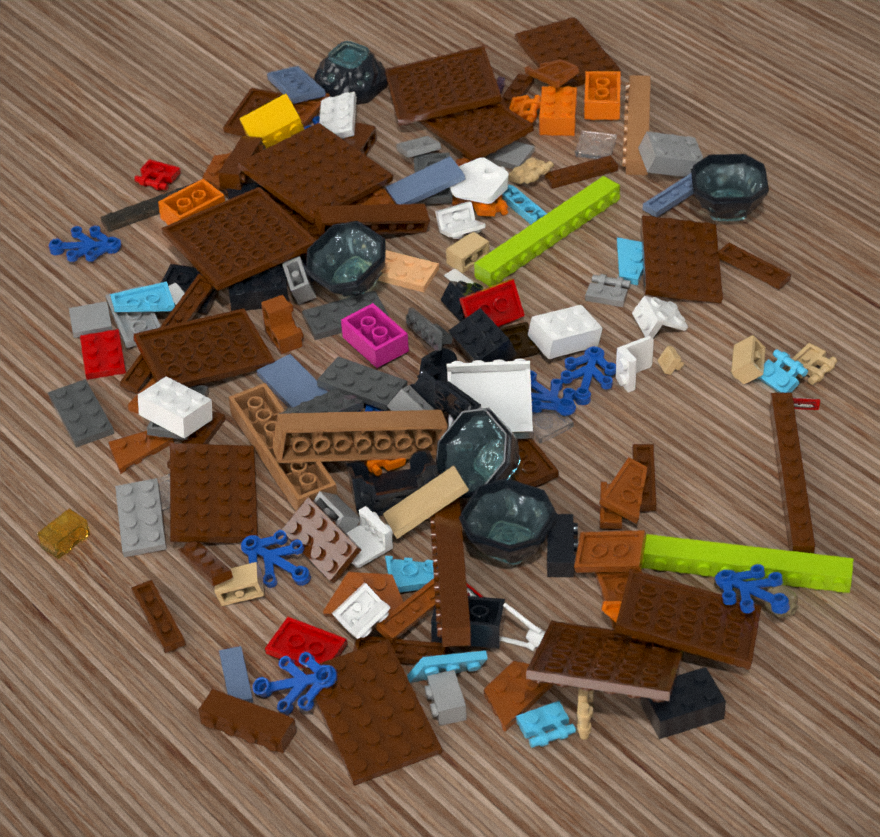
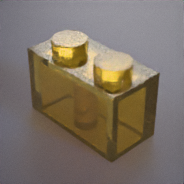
[37,508,90,559]

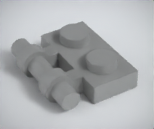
[585,274,631,307]

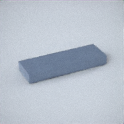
[219,646,253,703]

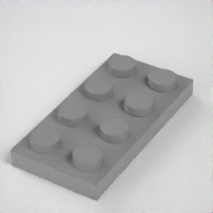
[105,285,160,348]
[115,478,167,557]

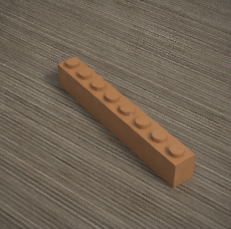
[622,75,651,175]

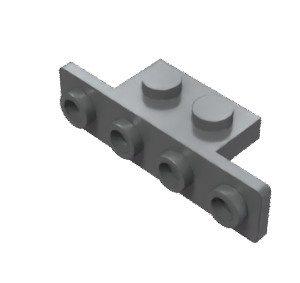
[406,307,452,351]

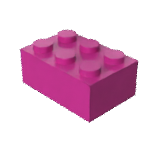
[341,303,409,368]

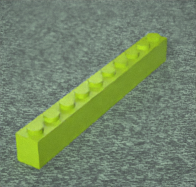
[474,176,620,287]
[642,534,854,593]

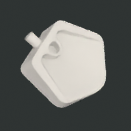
[450,158,509,204]

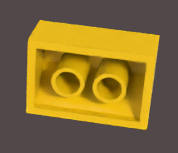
[240,94,304,148]

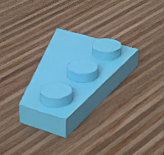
[617,237,643,285]
[110,282,175,312]
[385,555,434,593]
[407,651,488,683]

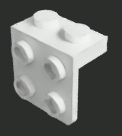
[435,202,486,239]
[632,296,688,338]
[616,336,654,392]
[346,506,393,568]
[332,583,390,639]

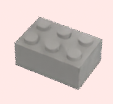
[638,132,703,177]

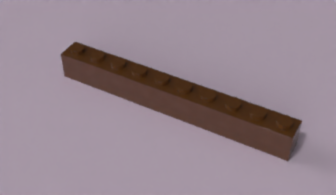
[769,392,815,554]
[430,498,470,647]

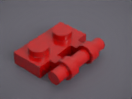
[134,159,181,191]

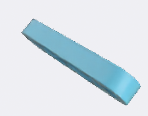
[502,185,547,224]

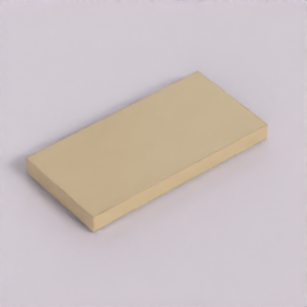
[383,466,469,538]

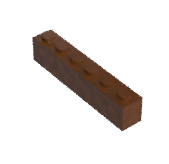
[314,204,430,236]

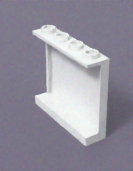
[447,359,533,440]

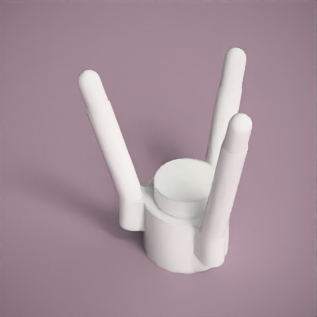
[501,603,545,651]

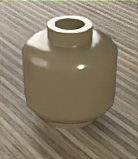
[765,584,798,618]

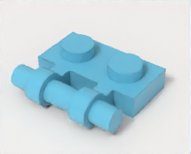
[758,349,808,393]
[516,701,576,748]

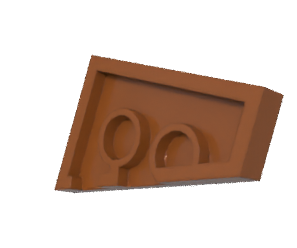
[599,457,647,524]

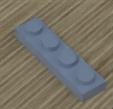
[643,174,707,217]

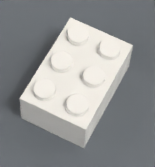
[528,305,603,359]
[138,377,213,438]

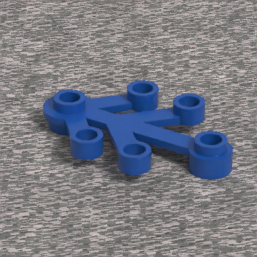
[49,226,121,262]
[561,346,616,405]
[530,370,576,416]
[241,530,311,588]
[715,564,790,614]
[253,652,337,715]

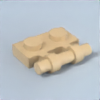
[508,158,554,184]
[786,343,837,385]
[577,688,594,739]

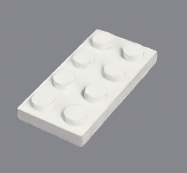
[320,92,357,138]

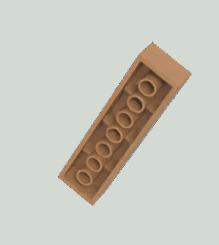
[228,383,337,511]
[273,410,448,463]

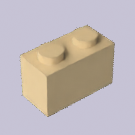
[446,232,490,274]
[731,335,765,384]
[215,562,264,606]

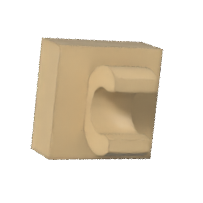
[657,346,684,375]

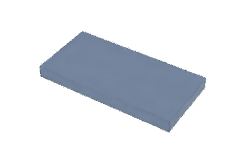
[267,66,325,104]
[385,156,466,204]
[256,354,328,408]

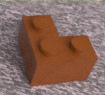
[261,295,304,355]

